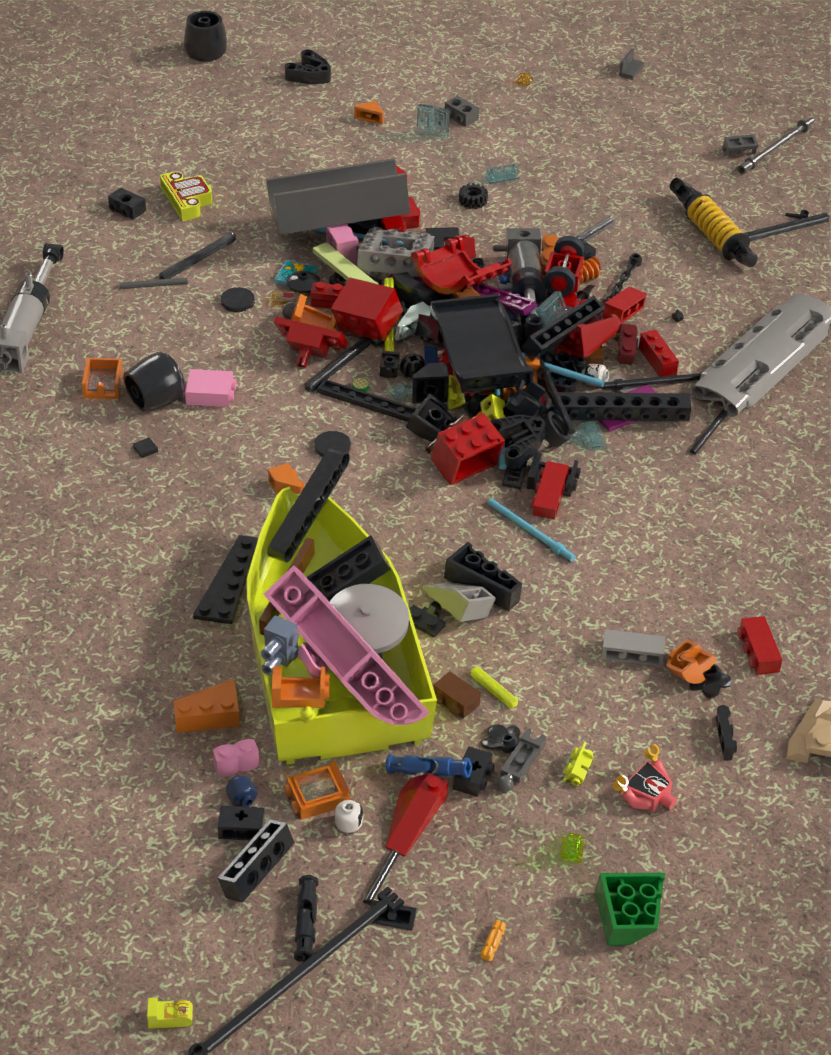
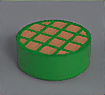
[352,377,370,392]

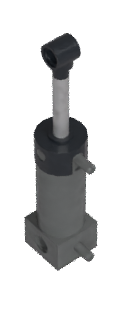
[493,228,546,338]

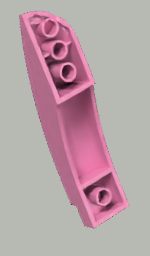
[264,566,430,725]

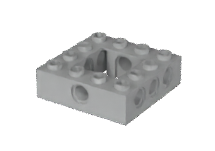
[357,227,435,277]

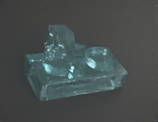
[570,421,607,451]

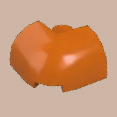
[666,639,717,684]

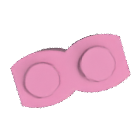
[213,739,259,777]

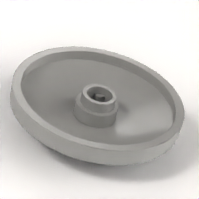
[330,584,409,654]

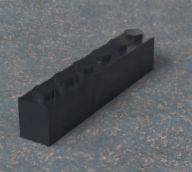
[521,295,605,362]

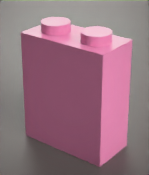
[185,369,236,407]

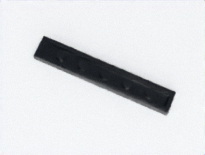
[316,379,417,422]

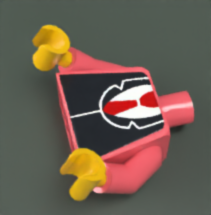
[612,744,677,812]

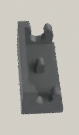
[722,134,759,156]

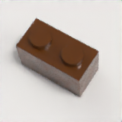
[433,671,481,719]

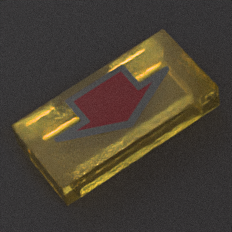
[272,291,306,306]

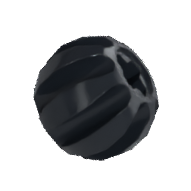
[400,353,425,380]

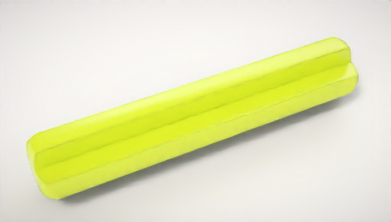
[470,666,518,709]

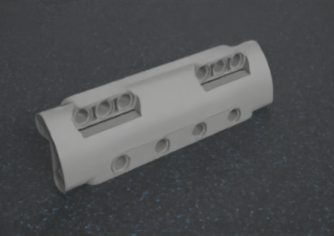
[691,294,831,417]

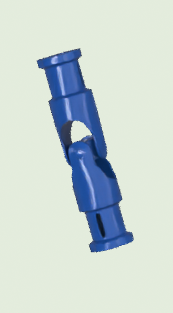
[385,754,472,778]

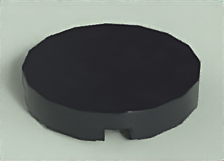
[221,287,255,312]
[315,431,351,457]

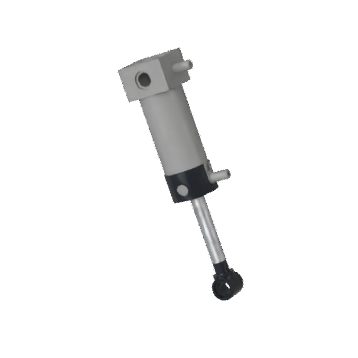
[0,243,64,373]

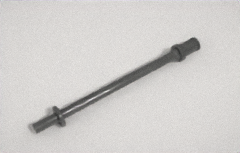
[737,117,815,175]

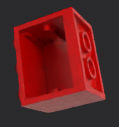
[331,277,403,342]
[431,413,505,485]

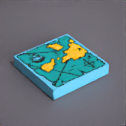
[275,260,318,286]

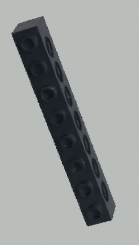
[544,392,691,421]

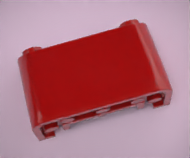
[549,299,621,359]

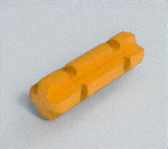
[481,920,506,961]

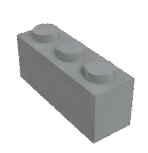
[601,629,665,667]

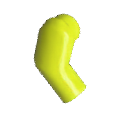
[300,706,316,723]

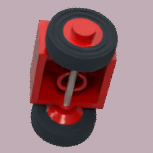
[544,236,584,296]

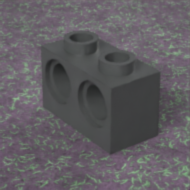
[444,96,479,127]

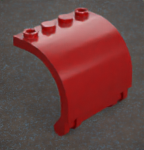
[411,235,513,294]

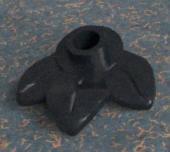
[690,664,731,699]
[480,724,521,753]

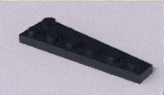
[193,535,258,624]

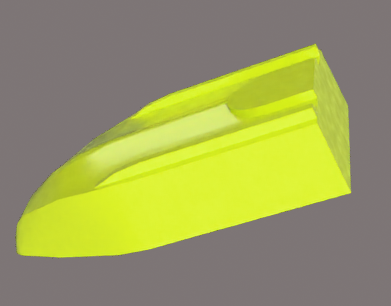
[247,484,437,765]

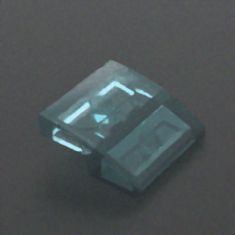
[417,104,450,138]
[536,291,572,327]

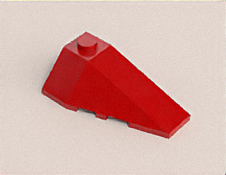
[386,773,448,857]

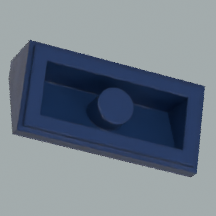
[424,345,438,365]

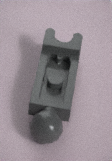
[497,729,546,792]

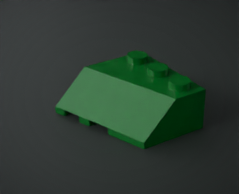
[595,873,665,946]

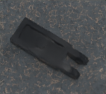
[715,705,737,760]

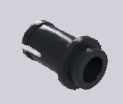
[573,357,587,374]

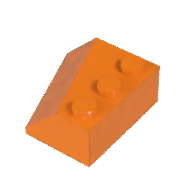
[173,678,240,733]

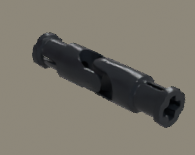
[294,875,319,962]

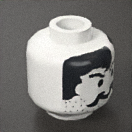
[582,364,609,387]
[335,800,363,833]

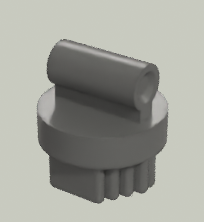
[282,301,296,320]

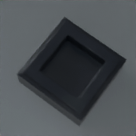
[133,437,158,458]

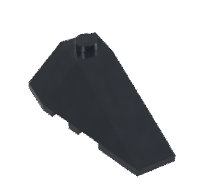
[406,394,457,442]

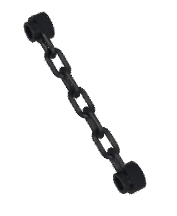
[600,253,642,305]

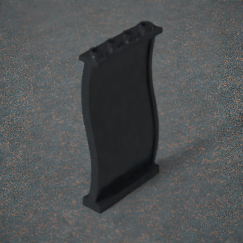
[430,294,534,393]

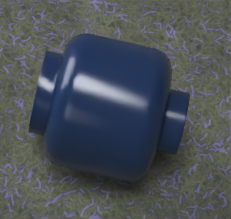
[225,775,258,807]

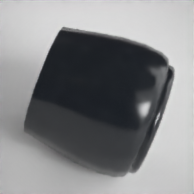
[184,11,227,61]
[123,352,186,412]

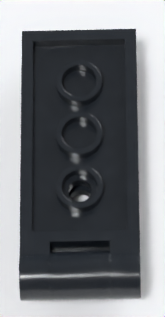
[306,535,391,602]

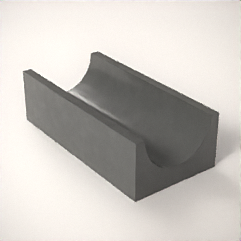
[266,158,410,234]

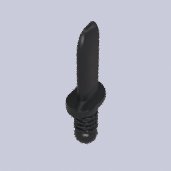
[577,285,595,301]

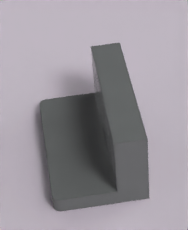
[619,49,644,80]

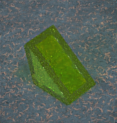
[560,832,587,863]

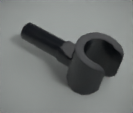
[785,210,809,219]

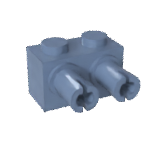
[261,615,299,675]

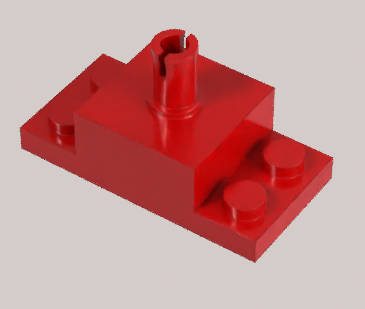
[273,316,348,367]

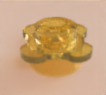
[516,73,533,85]

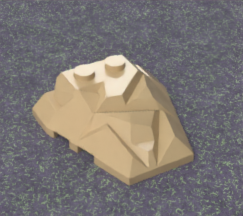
[786,699,831,763]

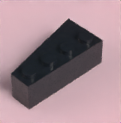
[444,542,522,611]

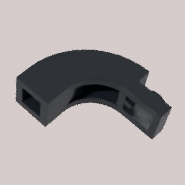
[392,272,451,306]

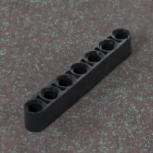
[267,448,350,563]

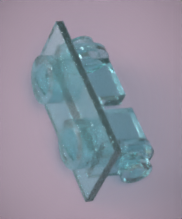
[485,164,519,184]

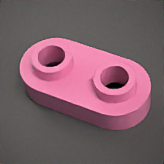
[297,643,329,677]

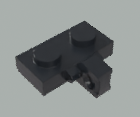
[409,600,446,638]

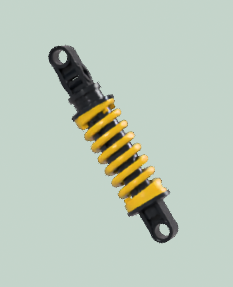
[669,178,758,268]

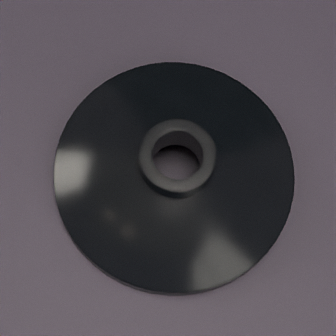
[287,271,320,293]

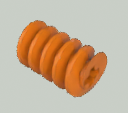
[580,257,601,284]

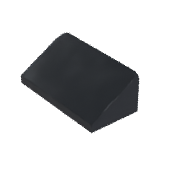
[371,900,418,931]

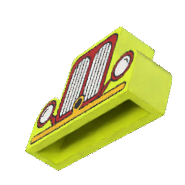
[160,171,212,221]

